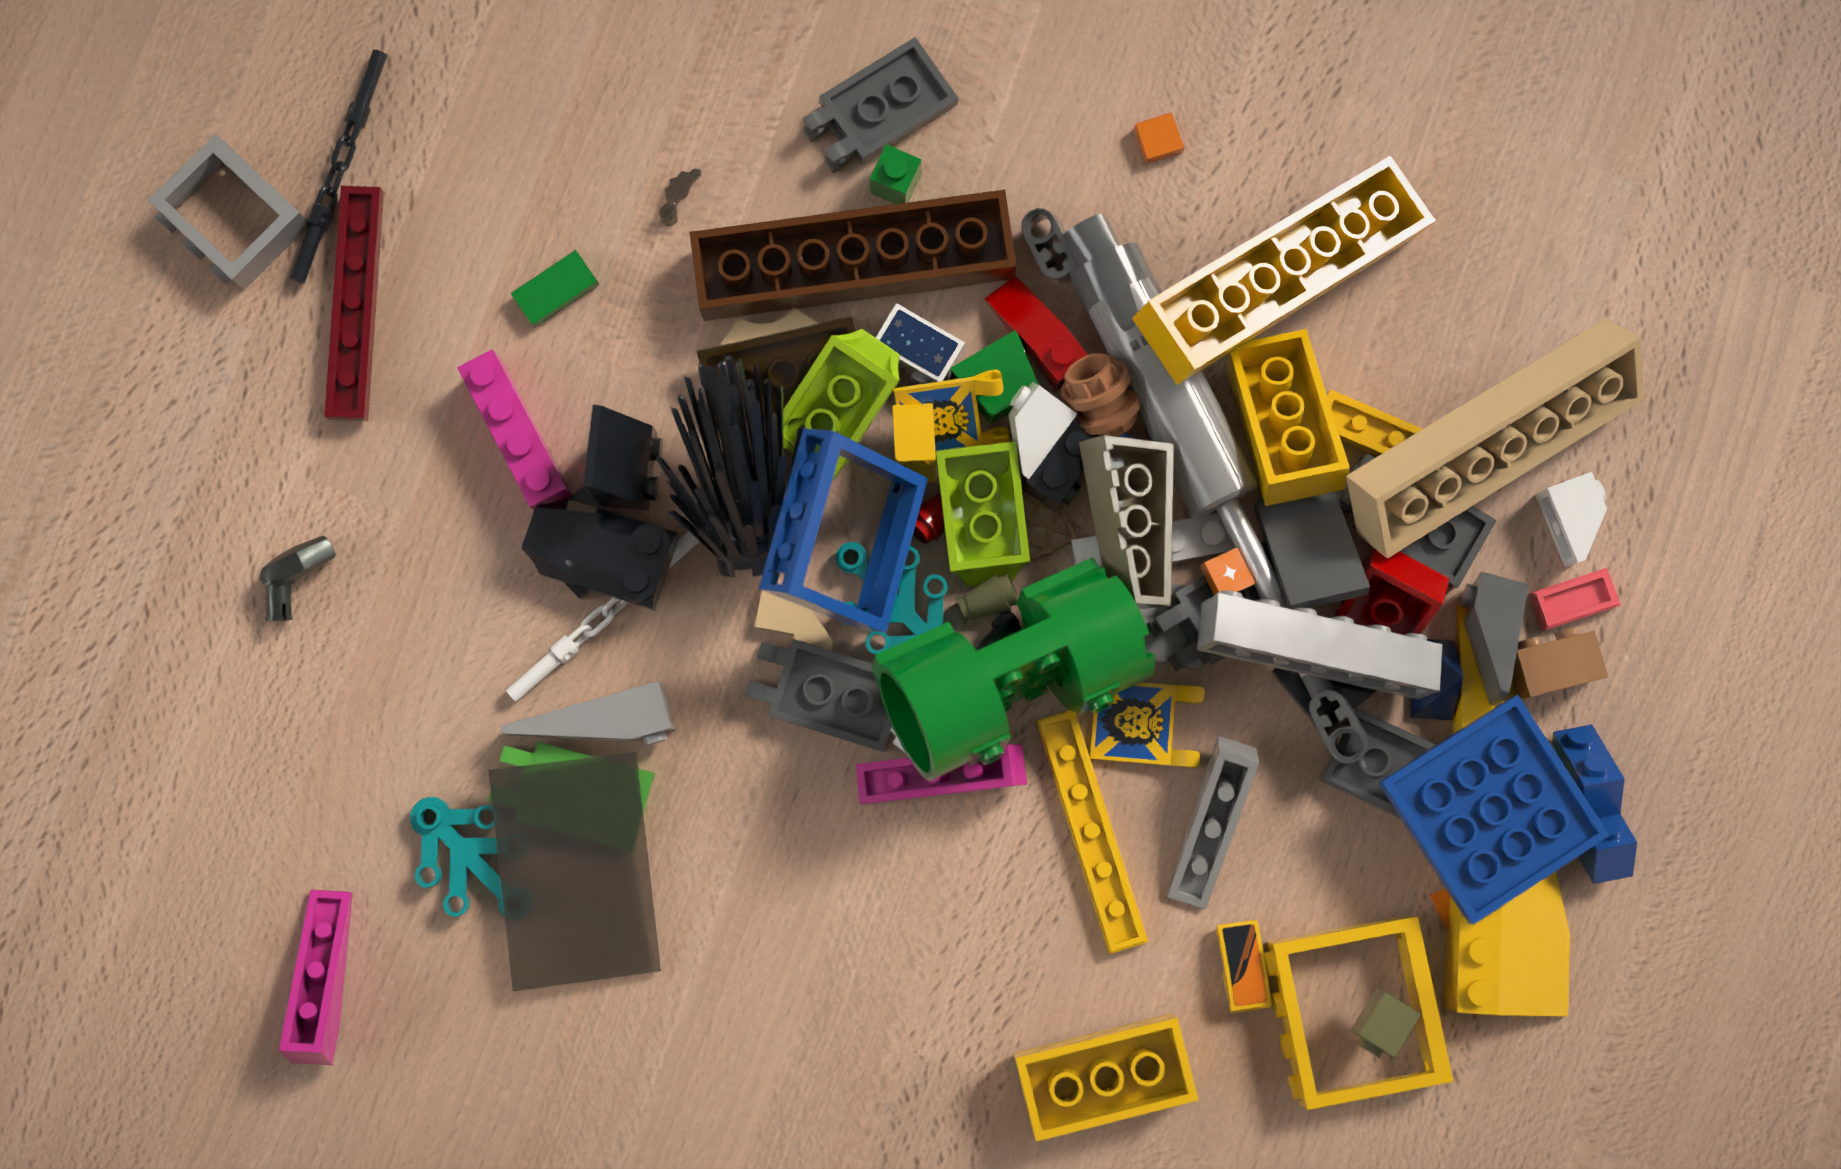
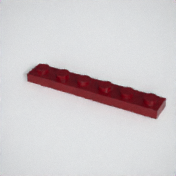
[324,185,384,421]

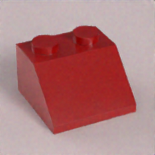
[1333,547,1450,635]

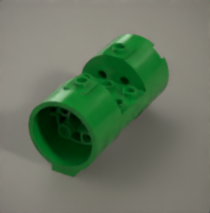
[872,557,1155,781]

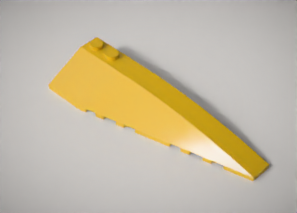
[1444,605,1570,1017]

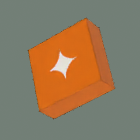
[1200,547,1256,595]

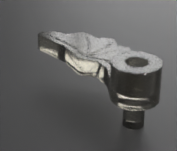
[659,169,702,226]

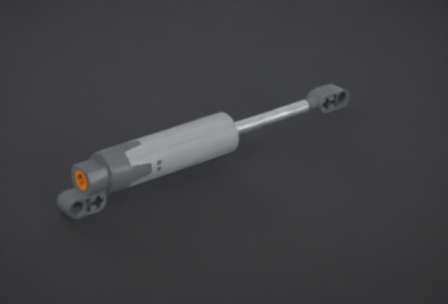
[1021,208,1368,764]

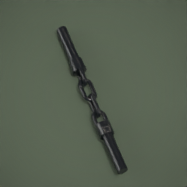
[290,49,388,284]

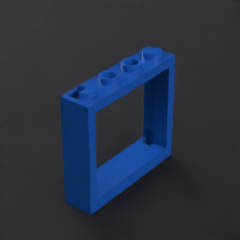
[759,429,928,633]

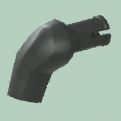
[259,535,336,621]

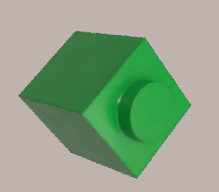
[870,144,922,204]

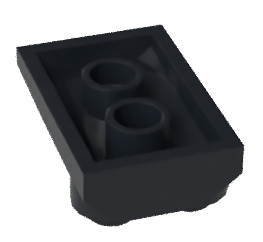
[522,499,680,611]

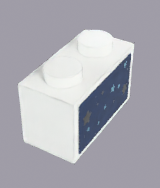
[876,303,965,385]

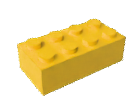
[1226,329,1350,506]
[1013,1013,1199,1142]

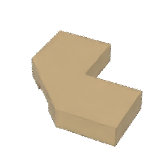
[755,591,834,651]

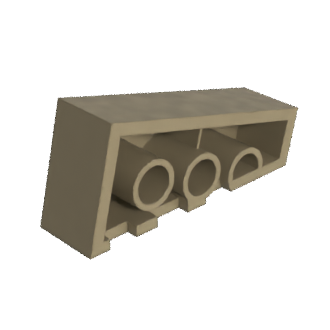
[1079,435,1174,609]

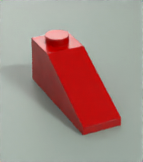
[984,275,1088,391]

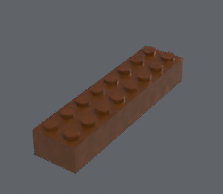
[689,189,1017,321]

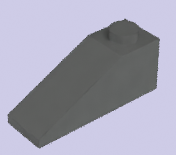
[1461,572,1529,707]

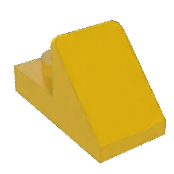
[893,403,937,483]

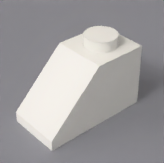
[1009,382,1077,479]
[1535,472,1607,568]

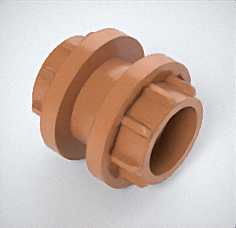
[1061,353,1141,437]

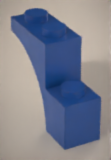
[1552,724,1637,884]

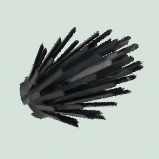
[656,355,805,578]

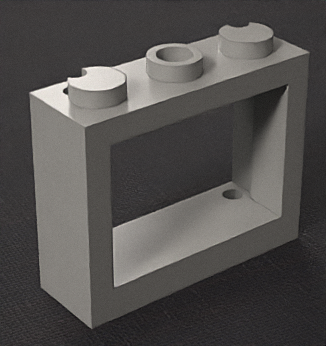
[148,134,309,290]

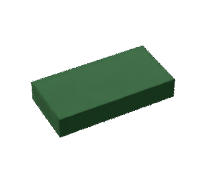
[510,250,600,328]

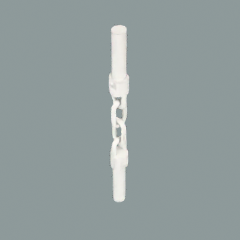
[506,526,699,702]

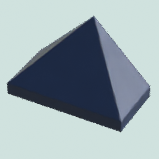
[1410,639,1464,721]

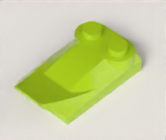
[783,329,900,480]
[935,441,1030,587]

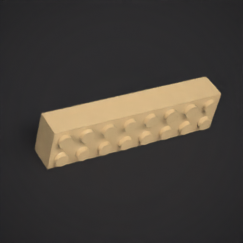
[1346,317,1644,558]

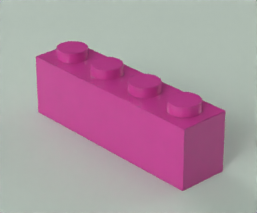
[457,349,573,510]

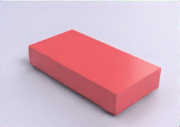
[1529,568,1621,631]

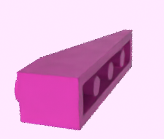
[855,744,1027,805]
[279,890,353,1066]

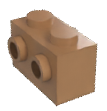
[1512,626,1608,699]

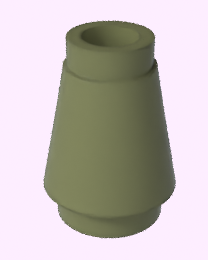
[957,574,1018,620]

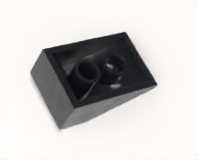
[583,405,663,511]

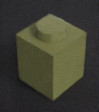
[1350,988,1421,1058]

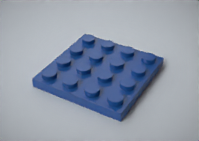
[1378,695,1610,925]

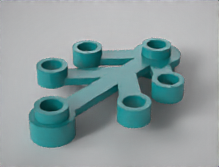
[836,542,948,654]
[410,797,534,920]

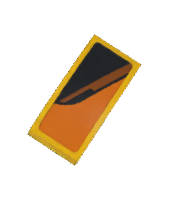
[1216,920,1272,1013]

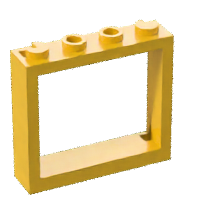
[1264,915,1453,1110]

